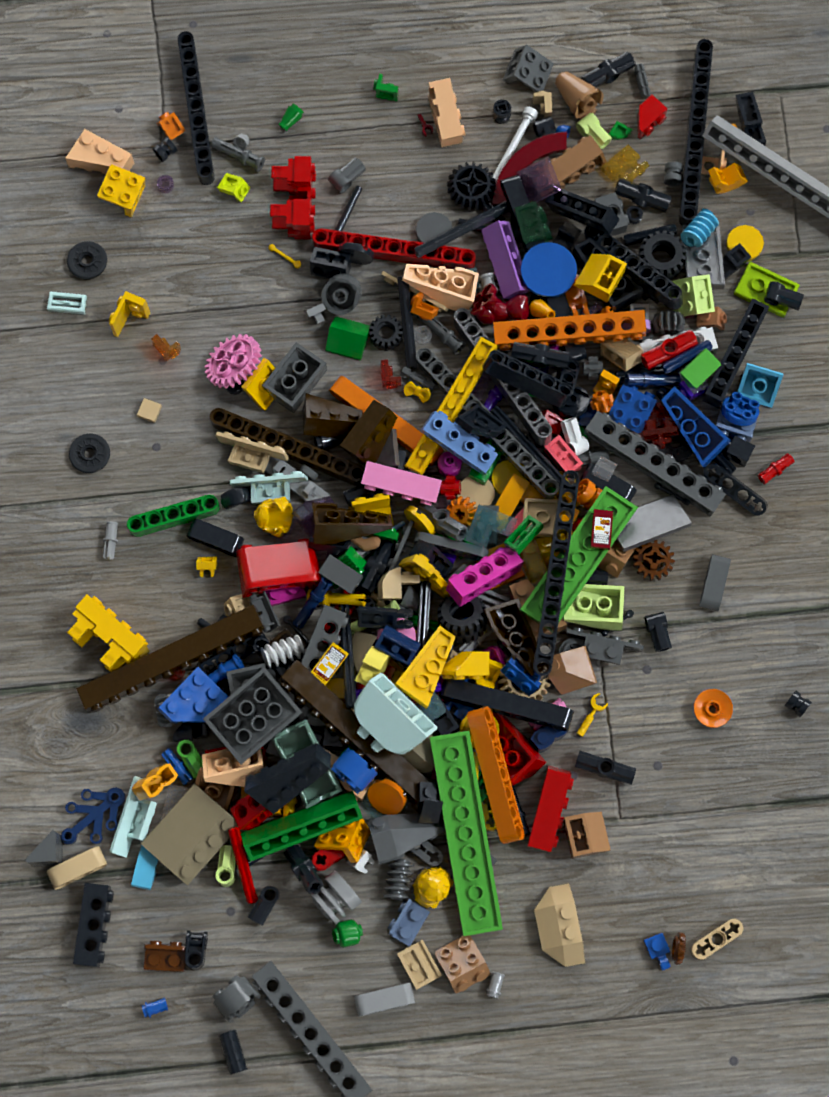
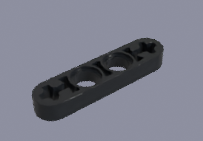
[703,463,768,516]

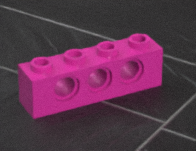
[446,547,524,607]

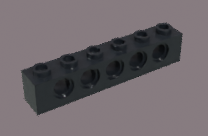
[702,298,770,409]

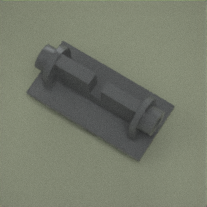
[249,591,280,633]

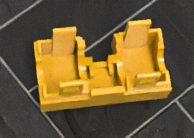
[67,594,150,672]

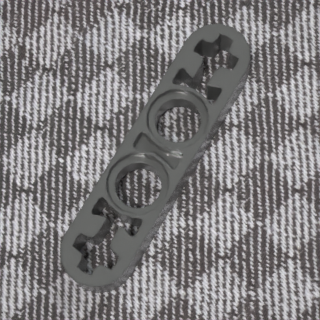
[414,532,489,561]

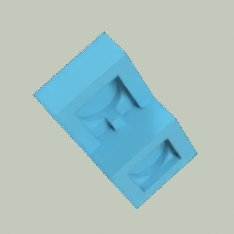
[131,845,159,890]

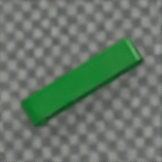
[127,495,220,537]

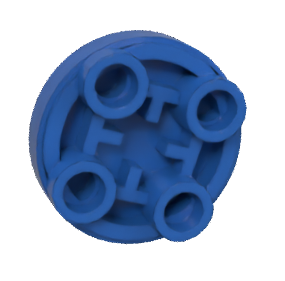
[721,392,760,426]

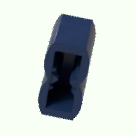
[530,727,568,753]

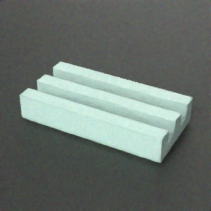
[47,292,87,315]

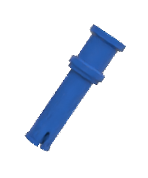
[208,654,245,684]

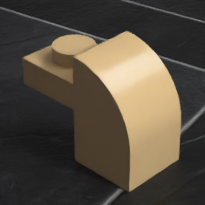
[378,567,420,601]

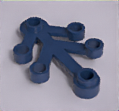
[61,787,125,845]

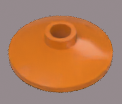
[694,689,733,728]

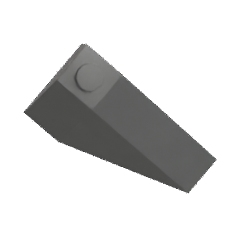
[368,812,446,865]

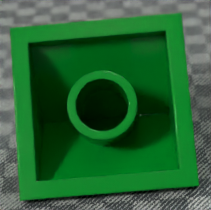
[325,316,370,361]

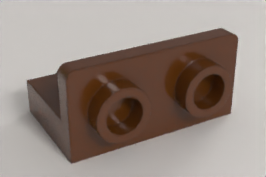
[144,941,186,972]

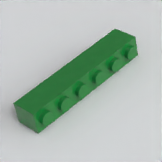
[241,791,363,862]

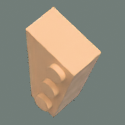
[428,78,465,148]
[65,129,134,174]

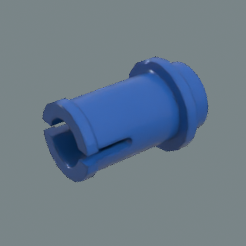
[142,997,168,1018]

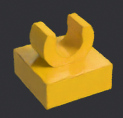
[196,557,217,577]

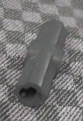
[416,503,468,542]

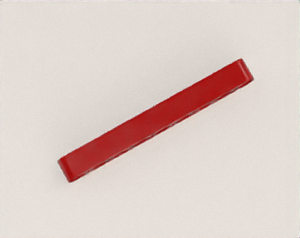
[312,229,475,271]

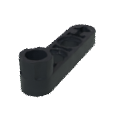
[197,631,270,676]

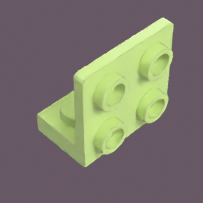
[672,274,715,317]

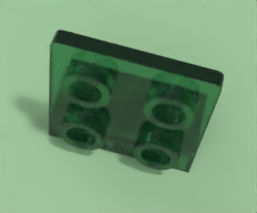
[515,201,553,244]

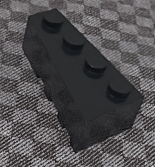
[572,238,645,312]
[244,743,331,814]

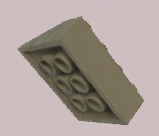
[141,784,239,886]

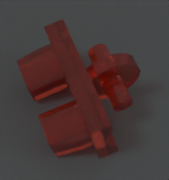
[643,417,679,449]

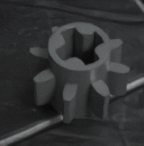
[583,357,603,380]

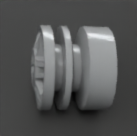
[310,870,362,925]

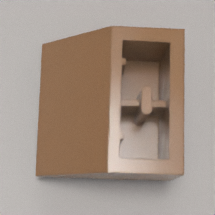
[563,812,611,859]

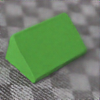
[680,348,721,389]

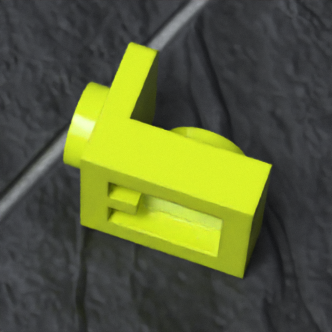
[217,173,250,202]

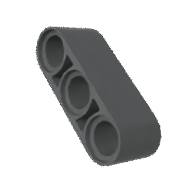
[699,554,731,611]

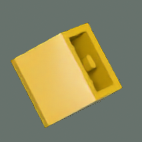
[574,254,627,302]

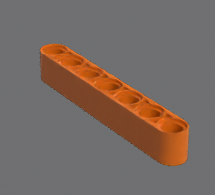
[329,376,444,466]
[467,706,524,844]

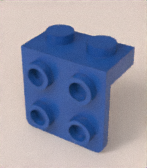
[608,384,658,433]

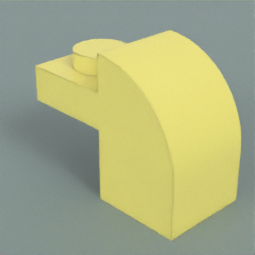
[355,646,391,686]

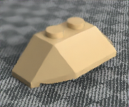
[534,883,585,967]

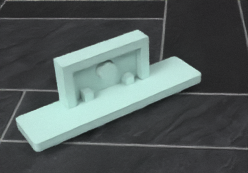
[230,471,308,505]
[110,776,157,857]

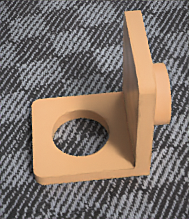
[701,149,727,175]

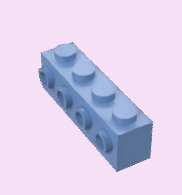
[420,411,498,474]

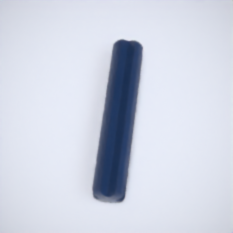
[662,340,713,373]

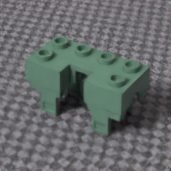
[272,718,342,809]

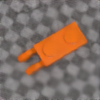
[565,274,590,316]

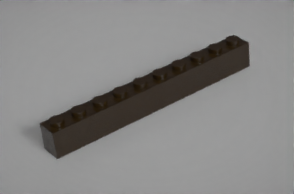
[76,605,266,713]
[278,660,440,812]

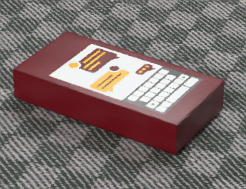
[590,509,613,550]

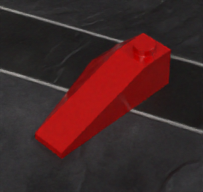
[493,713,547,786]

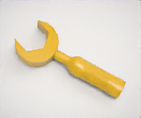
[576,693,608,737]

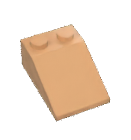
[202,748,266,787]

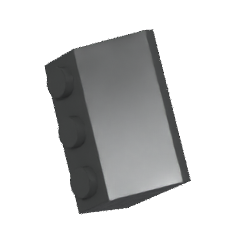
[262,342,327,414]

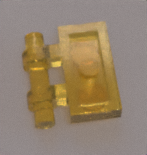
[601,144,649,182]

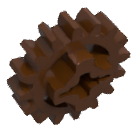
[633,540,675,581]

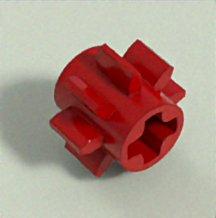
[440,476,461,500]

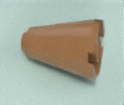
[555,72,604,120]

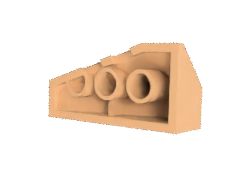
[402,264,479,311]

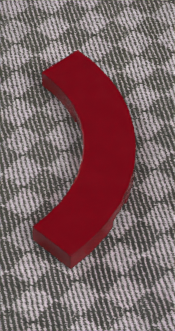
[492,132,567,206]

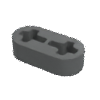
[410,841,443,867]

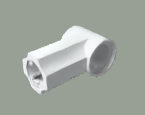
[560,417,589,456]

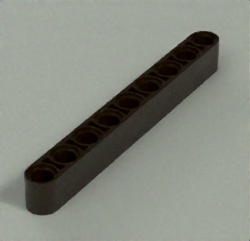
[210,408,365,486]

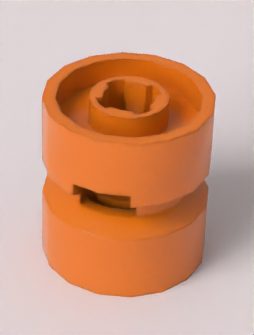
[576,479,603,511]

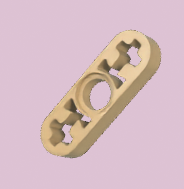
[691,919,743,960]

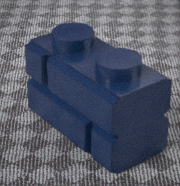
[374,625,421,666]

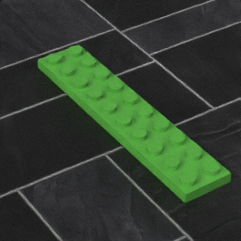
[429,731,503,936]

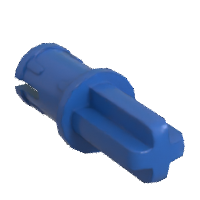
[161,748,193,786]

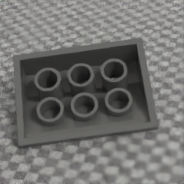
[203,667,303,765]

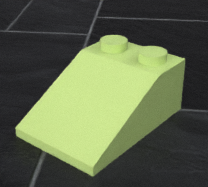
[564,584,625,631]

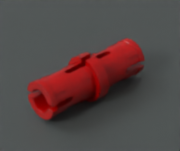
[757,453,795,485]

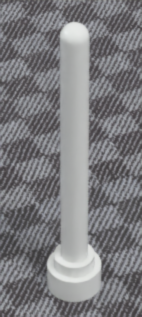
[493,106,539,182]

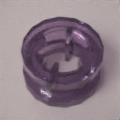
[157,175,174,194]

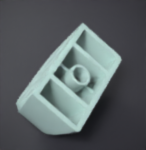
[354,673,438,755]

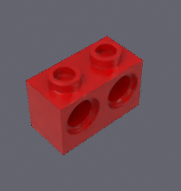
[230,795,273,830]

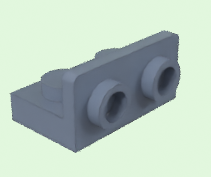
[715,410,757,443]
[387,899,430,947]

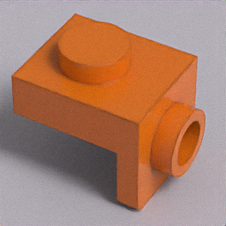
[410,292,439,320]

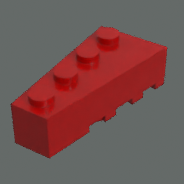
[528,765,574,852]

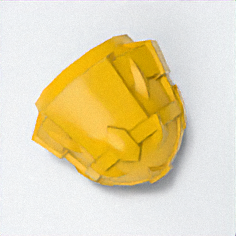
[254,497,293,538]
[412,866,454,909]

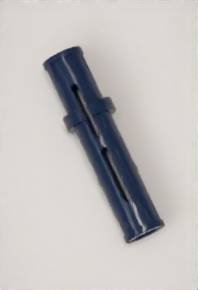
[624,372,681,387]
[293,577,332,629]

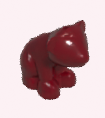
[470,283,530,325]

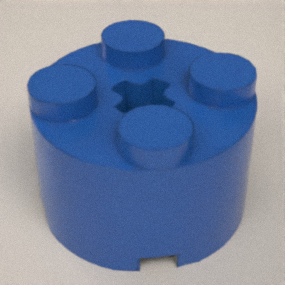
[331,748,378,794]

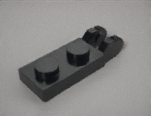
[358,606,413,630]

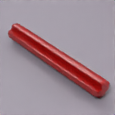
[228,827,258,904]

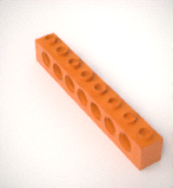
[493,310,646,351]

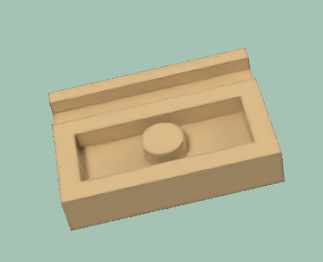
[397,940,442,990]

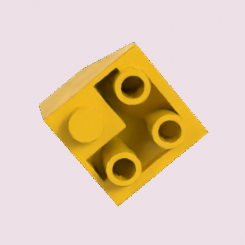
[441,651,489,680]

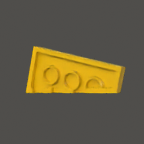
[395,626,455,709]

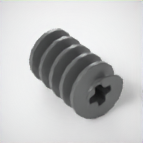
[383,859,415,901]

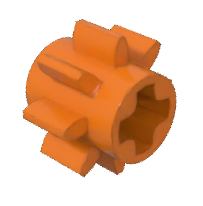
[590,390,614,413]

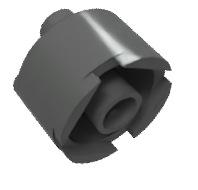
[321,273,362,315]
[213,975,260,1023]

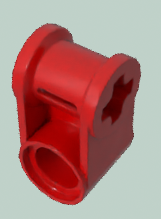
[312,849,346,871]

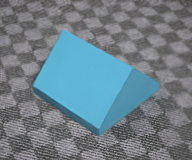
[737,363,783,408]

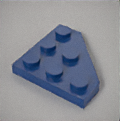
[157,667,228,723]

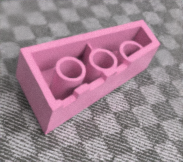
[361,461,442,506]

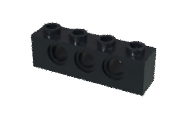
[545,186,620,235]
[73,883,114,968]

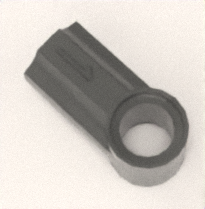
[328,157,366,193]

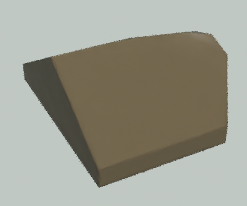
[401,734,435,773]

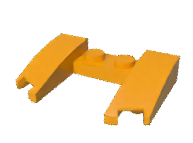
[495,473,580,553]

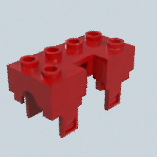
[270,156,316,240]

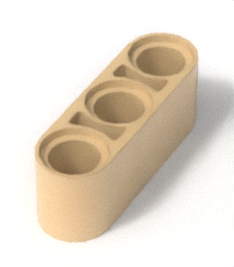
[46,846,107,890]

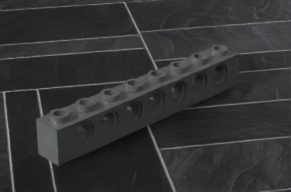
[583,411,726,517]
[266,605,349,758]
[252,961,372,1097]

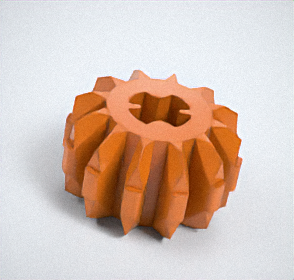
[447,496,479,527]

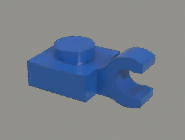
[644,933,671,971]

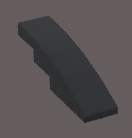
[735,91,766,146]

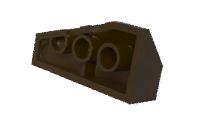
[483,598,547,676]

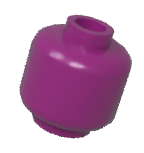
[437,451,462,477]

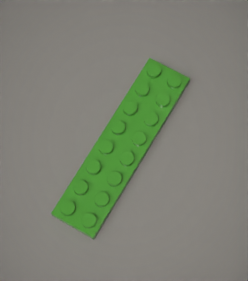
[520,486,638,632]

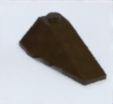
[312,503,393,545]

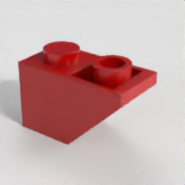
[637,95,668,140]

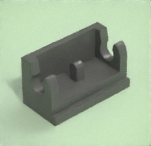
[318,554,363,594]

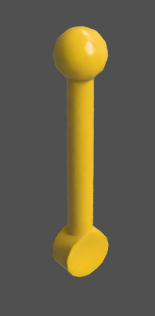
[268,244,301,269]

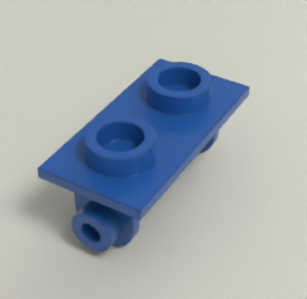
[500,657,541,696]

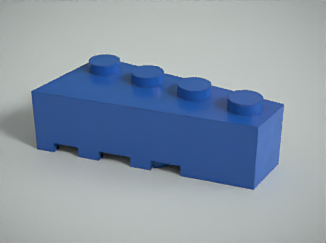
[661,386,731,468]

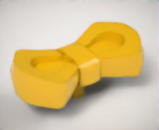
[403,381,431,403]

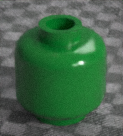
[332,919,363,948]

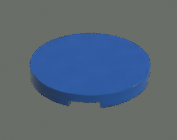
[521,242,577,298]

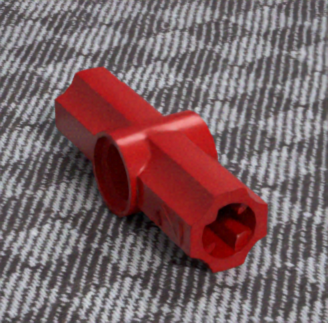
[640,330,698,370]

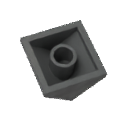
[25,830,63,867]

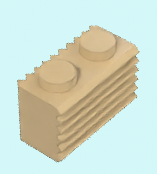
[600,338,643,372]

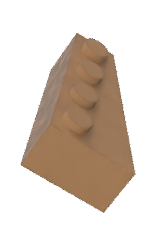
[530,135,607,200]

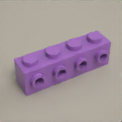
[482,221,529,299]

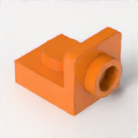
[157,111,186,140]

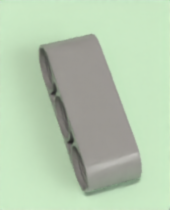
[354,983,415,1017]

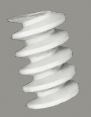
[261,635,305,669]

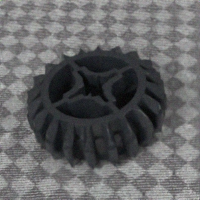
[447,162,496,211]

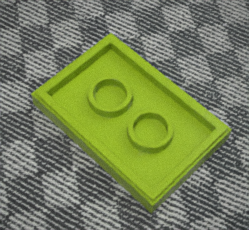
[733,261,800,318]

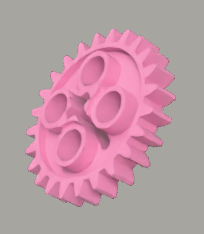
[205,334,262,389]

